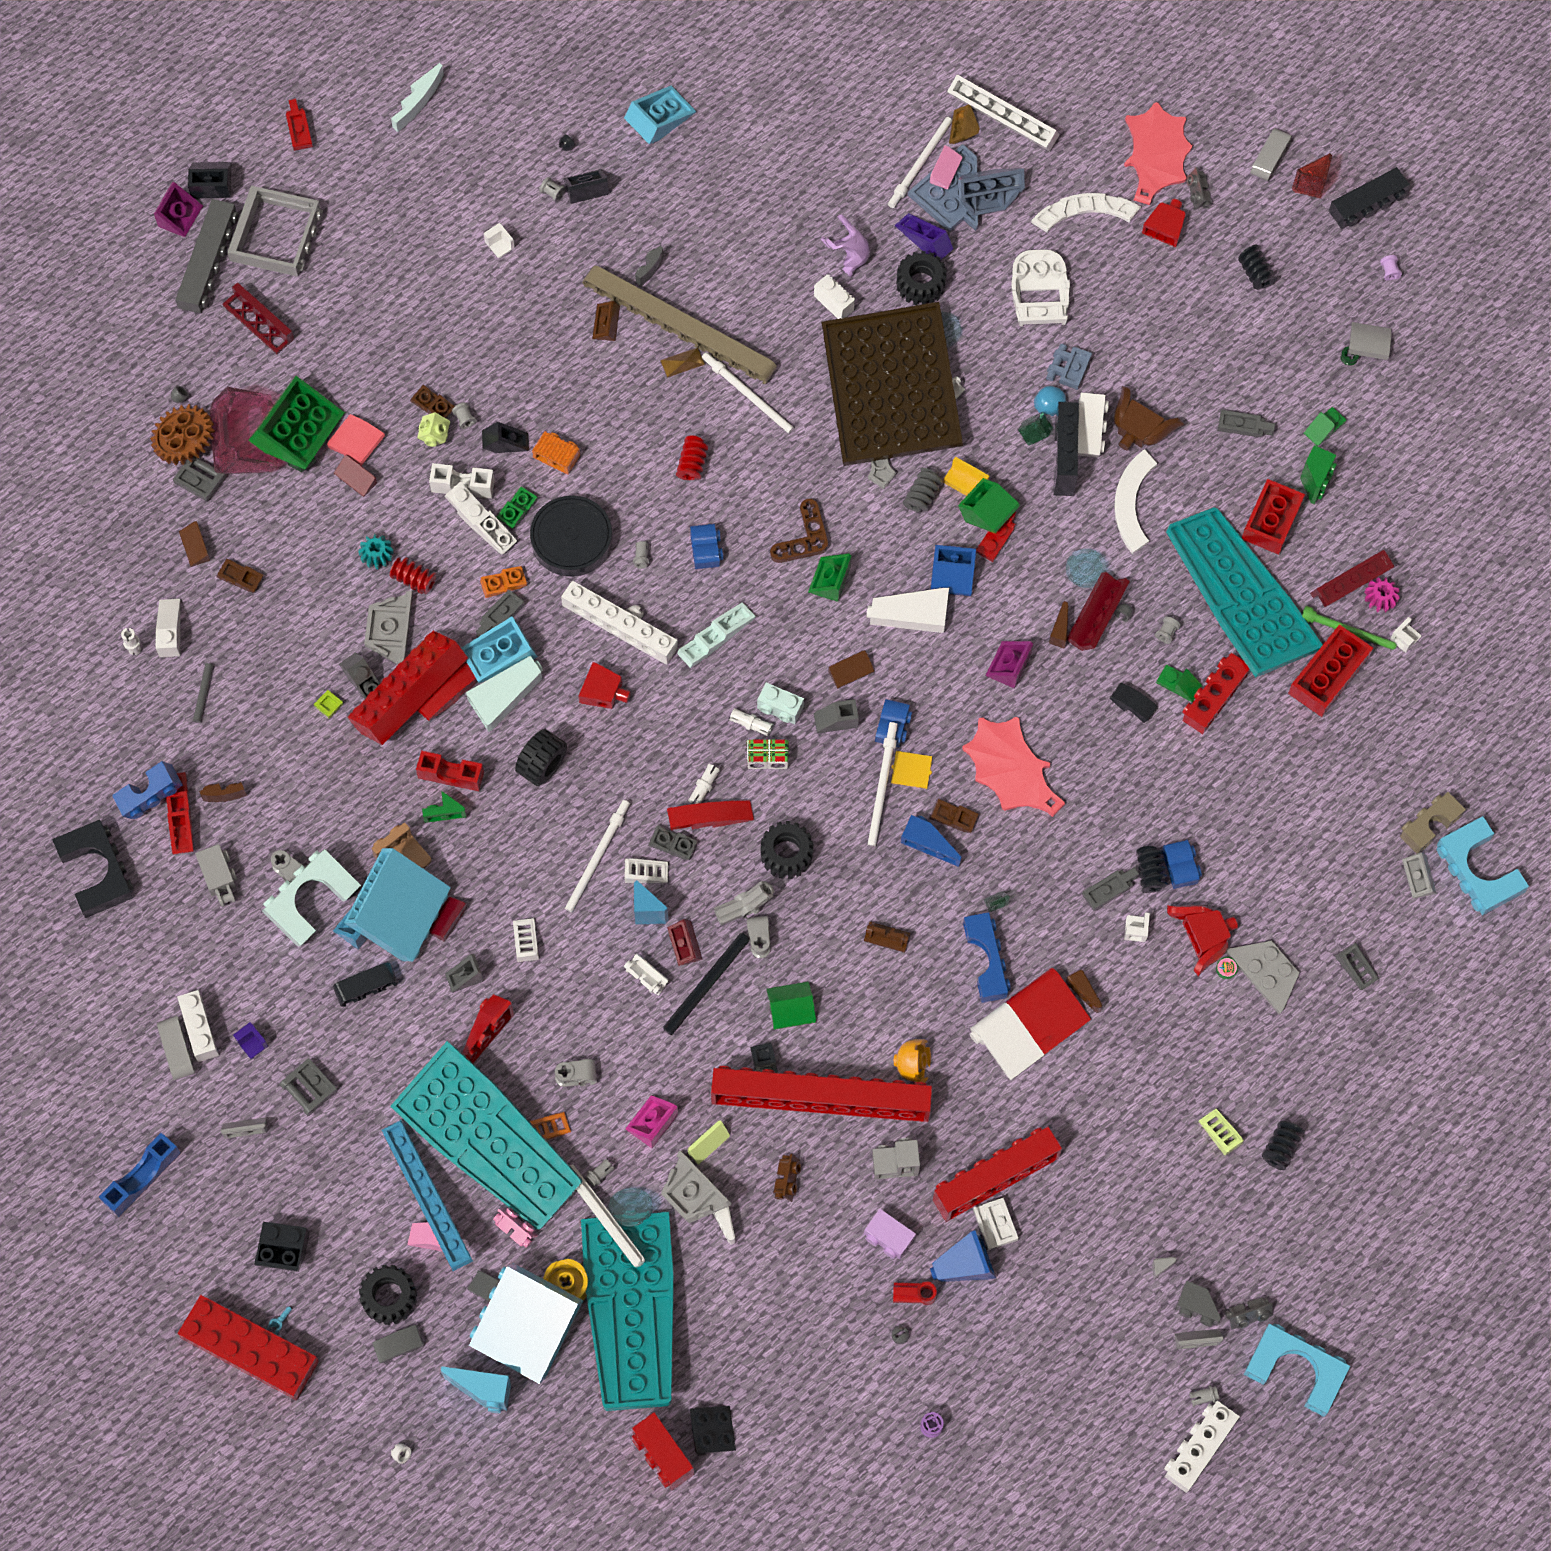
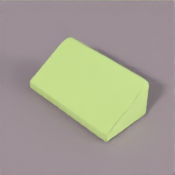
[688,1121,730,1165]

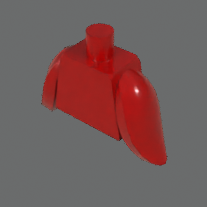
[1167,905,1238,976]

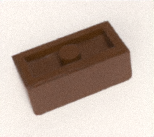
[592,301,620,341]
[179,521,210,567]
[828,650,874,689]

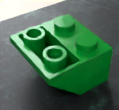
[1300,445,1337,505]
[958,478,1020,533]

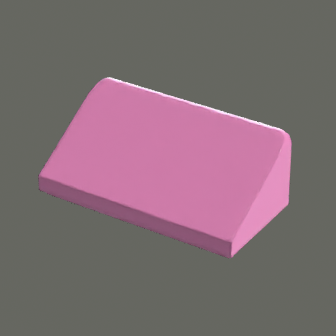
[930,145,963,190]

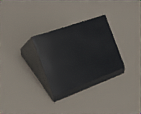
[563,169,609,204]

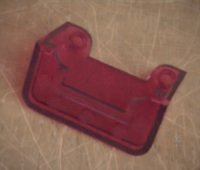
[210,386,278,474]

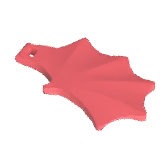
[1124,102,1192,205]
[962,717,1065,817]

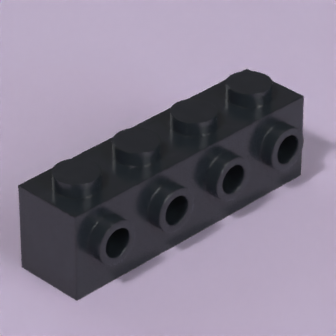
[1329,167,1410,229]

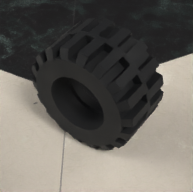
[896,251,947,305]
[515,729,567,786]
[760,821,814,879]
[359,1264,417,1325]

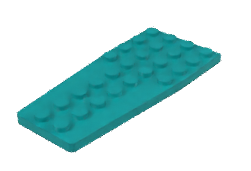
[1166,507,1323,678]
[390,1041,582,1229]
[581,1212,674,1411]

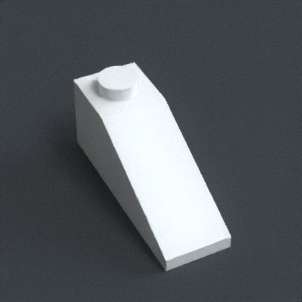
[156,599,180,657]

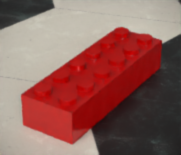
[348,630,468,745]
[933,1127,1062,1222]
[177,1294,319,1401]

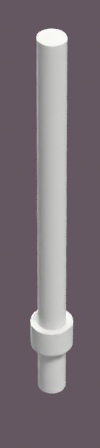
[888,117,952,208]
[702,352,794,434]
[868,722,898,846]
[565,800,630,912]

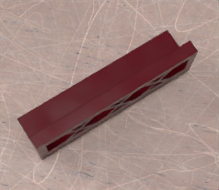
[222,282,294,354]
[1310,550,1395,607]
[1067,572,1130,651]

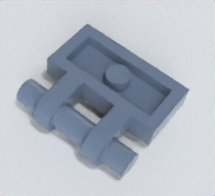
[1046,344,1092,390]

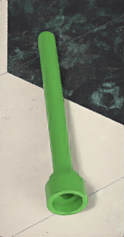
[1302,606,1397,650]

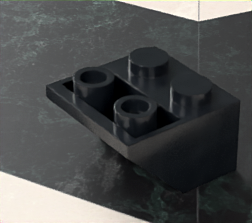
[188,162,232,199]
[254,1221,310,1272]

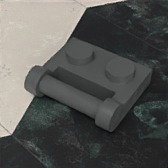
[173,456,228,502]
[279,1058,337,1116]

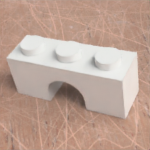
[429,463,495,499]
[177,990,219,1062]

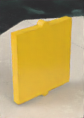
[891,751,932,789]

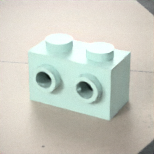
[757,682,804,724]

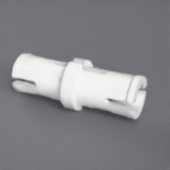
[121,628,141,655]
[729,708,773,736]
[688,764,720,804]

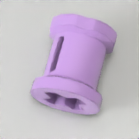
[1380,255,1402,281]

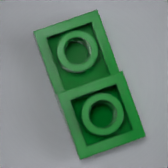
[496,487,539,529]

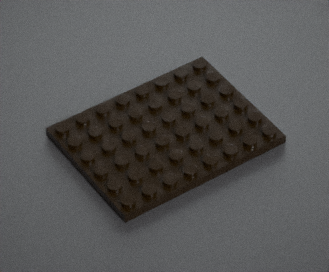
[821,302,963,466]

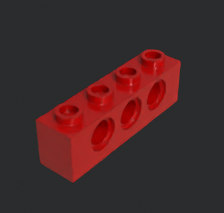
[1182,652,1250,735]

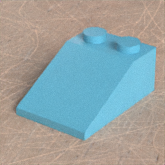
[624,86,696,144]
[461,617,538,683]
[441,1366,511,1413]

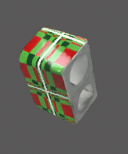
[746,740,789,769]

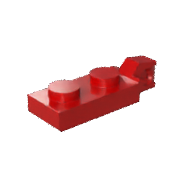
[286,99,313,151]
[976,511,1017,562]

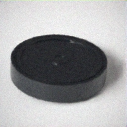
[530,496,613,577]

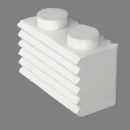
[814,275,854,319]

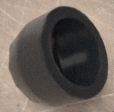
[559,134,576,151]

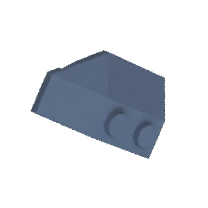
[958,168,1025,216]

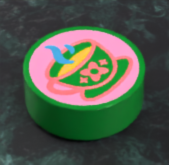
[1216,957,1238,979]

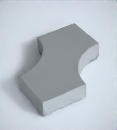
[868,459,896,489]

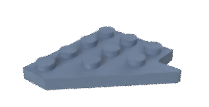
[908,144,978,232]

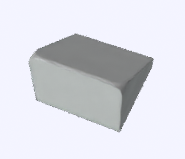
[1152,1257,1176,1280]

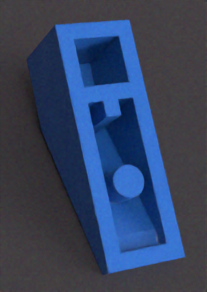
[901,815,962,867]

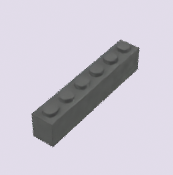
[175,199,239,314]

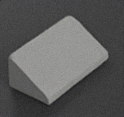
[1402,852,1437,898]
[221,1117,268,1139]
[1174,1329,1223,1350]

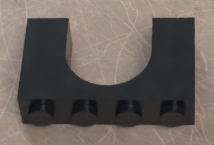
[1053,402,1079,496]
[52,819,135,918]

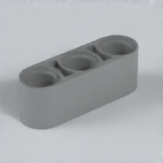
[1250,128,1292,181]
[157,1016,195,1080]

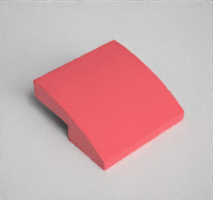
[327,414,385,466]

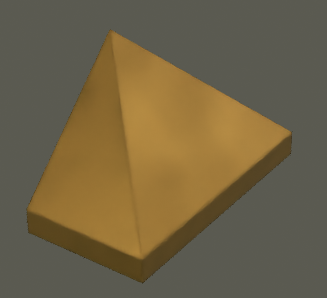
[949,104,980,144]
[660,347,705,378]

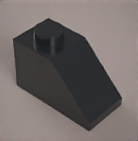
[482,422,529,453]

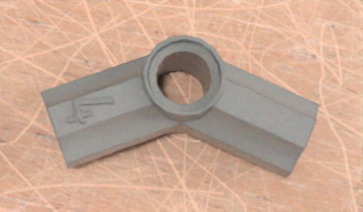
[714,881,775,926]

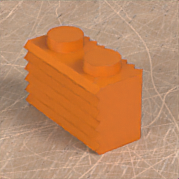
[532,431,580,475]

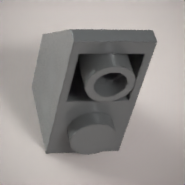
[339,652,380,699]
[814,699,859,733]
[1175,1281,1221,1327]

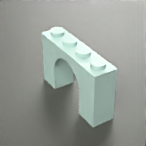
[262,849,361,947]

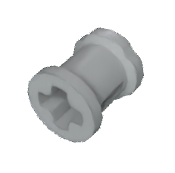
[539,177,566,202]
[452,402,477,429]
[1155,617,1181,644]

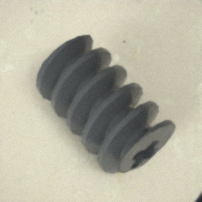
[903,467,943,513]

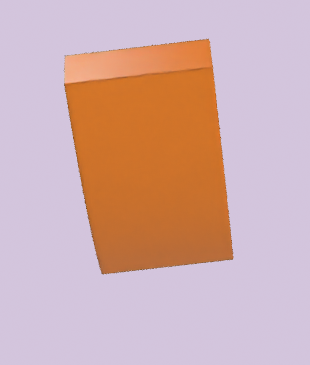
[480,566,527,598]

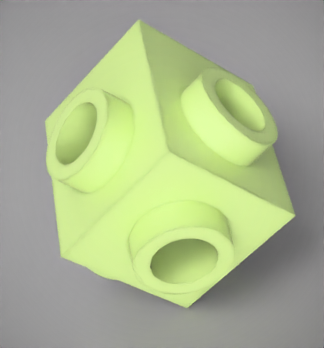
[417,412,450,447]

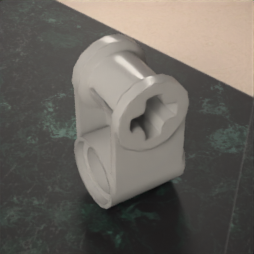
[271,850,302,886]
[746,916,770,959]
[555,1059,597,1087]

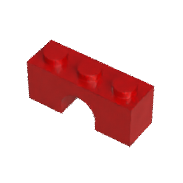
[416,750,484,792]

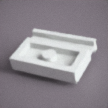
[973,1198,1018,1251]

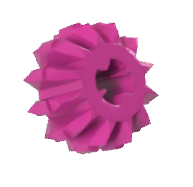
[1364,577,1400,613]

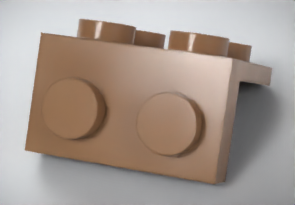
[371,822,432,869]

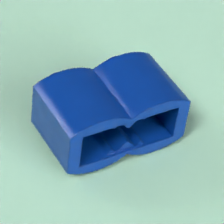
[690,524,723,569]
[875,699,913,748]
[1162,840,1202,889]

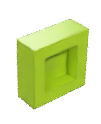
[314,690,344,719]

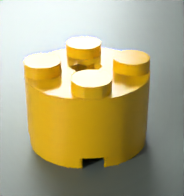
[543,1259,588,1301]

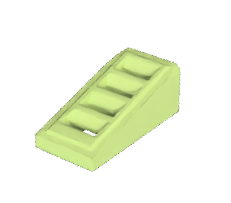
[1199,1109,1244,1156]

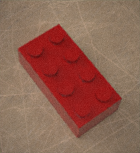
[1288,624,1373,717]

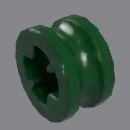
[1340,346,1359,366]

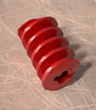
[676,435,709,480]
[390,557,437,595]

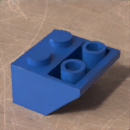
[931,545,976,596]

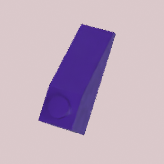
[895,213,953,260]

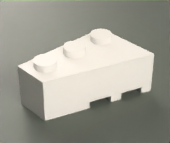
[1078,393,1108,458]

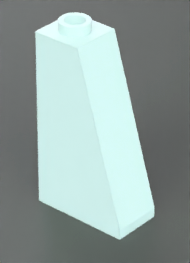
[466,656,543,732]

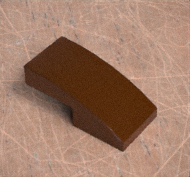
[216,558,264,593]
[929,799,978,833]

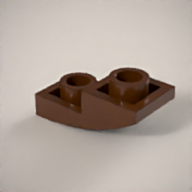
[410,385,455,418]
[199,782,247,802]

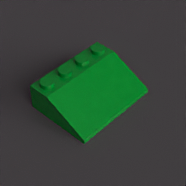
[248,376,345,469]

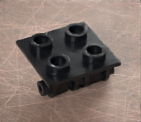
[690,1406,736,1456]

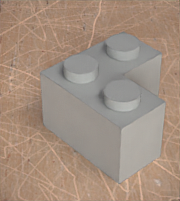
[872,1138,920,1180]

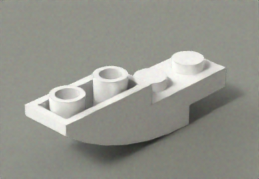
[445,482,517,555]

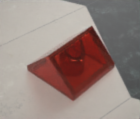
[1292,153,1332,199]

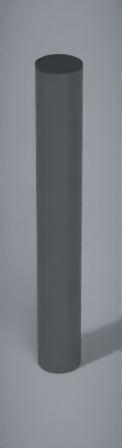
[193,663,213,723]

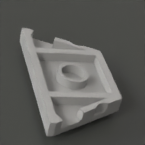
[364,591,413,665]
[1226,941,1299,1015]
[661,1151,732,1223]

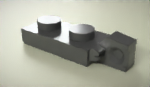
[1217,410,1275,437]
[476,590,525,637]
[1082,867,1139,911]

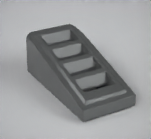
[1334,943,1379,990]

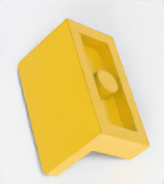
[943,457,990,496]

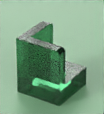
[1018,412,1053,446]

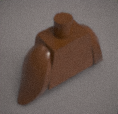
[1114,386,1185,451]

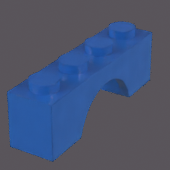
[963,912,1011,1003]
[99,1133,181,1217]

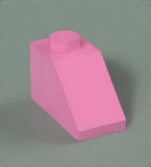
[408,1222,443,1252]

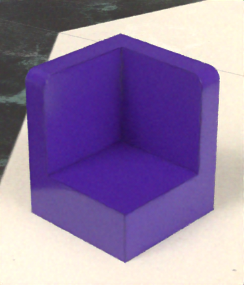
[233,1022,268,1059]

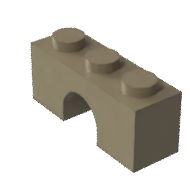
[1400,792,1466,854]

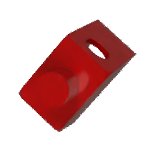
[1142,199,1186,247]
[578,662,631,709]

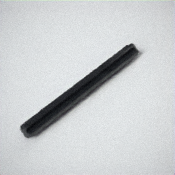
[663,933,749,1035]

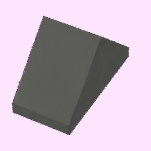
[445,954,483,993]

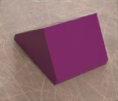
[154,182,203,237]
[985,641,1033,689]

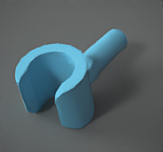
[266,1306,292,1335]

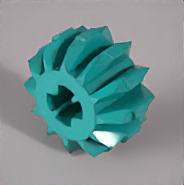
[358,533,394,570]

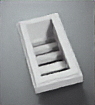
[625,859,668,883]
[513,918,539,962]
[713,1207,736,1245]

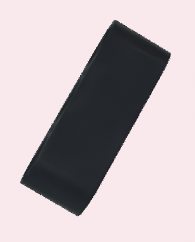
[333,962,399,1007]

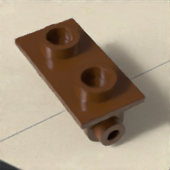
[864,921,910,953]
[773,1154,801,1202]

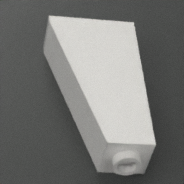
[867,588,949,633]

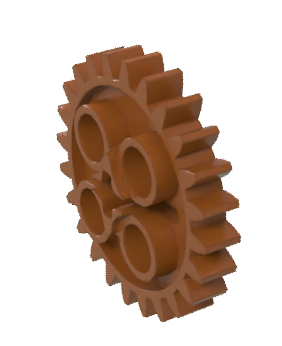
[150,404,215,466]

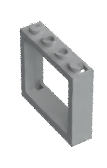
[227,186,323,277]

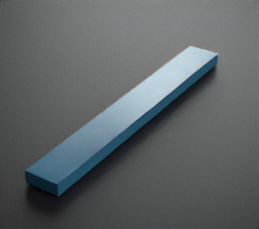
[382,1120,473,1271]

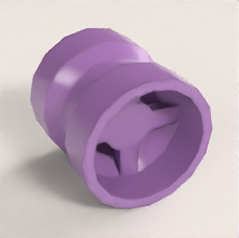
[920,1412,944,1438]

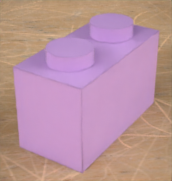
[864,1209,916,1259]

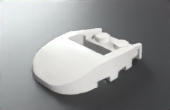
[1011,250,1070,326]

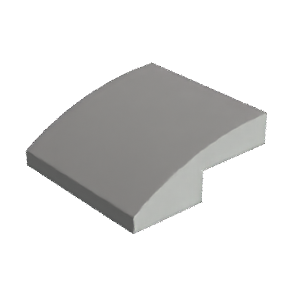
[1348,322,1391,360]

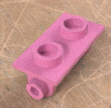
[493,1207,538,1248]

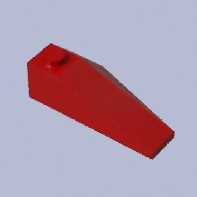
[462,994,514,1063]

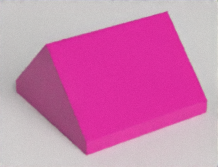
[625,1095,678,1148]

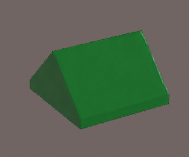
[808,553,852,602]
[766,982,816,1030]

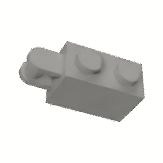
[195,844,238,907]

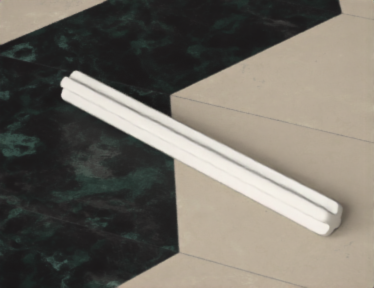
[570,1165,645,1267]

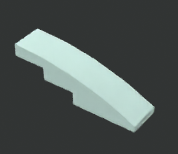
[391,63,444,132]
[677,603,756,668]

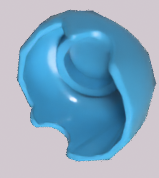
[1034,386,1066,416]

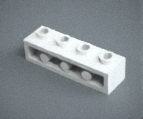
[1164,1401,1240,1493]

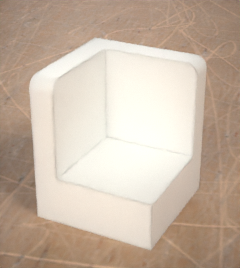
[484,223,515,258]
[1390,617,1421,653]
[1124,912,1150,942]

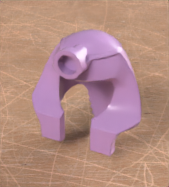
[820,214,870,277]

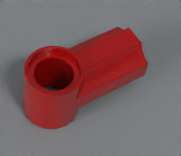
[893,1282,937,1305]

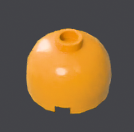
[894,1039,931,1083]

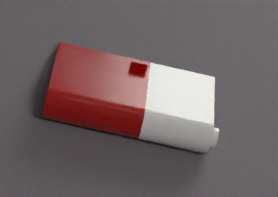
[970,968,1091,1080]

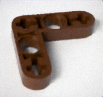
[770,499,828,563]

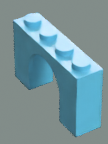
[1437,816,1529,916]
[1244,1324,1350,1417]

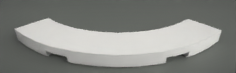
[1031,193,1141,233]
[1114,449,1157,554]

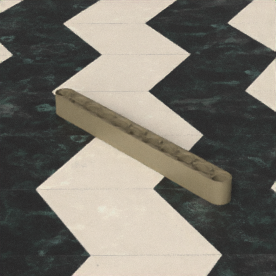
[582,265,777,384]

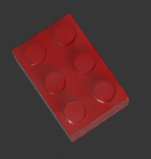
[1242,479,1305,555]
[631,1412,694,1491]

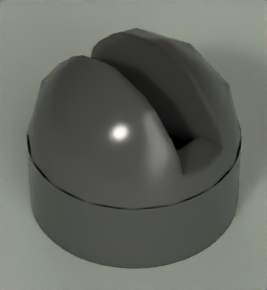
[171,385,189,403]
[1114,604,1132,622]
[891,1326,909,1344]

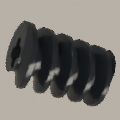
[1238,244,1277,290]
[1136,846,1168,893]
[1262,1121,1305,1170]

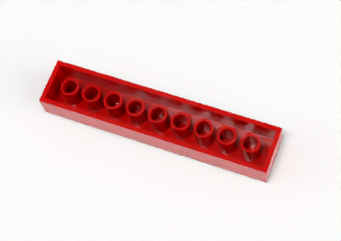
[711,1066,932,1122]

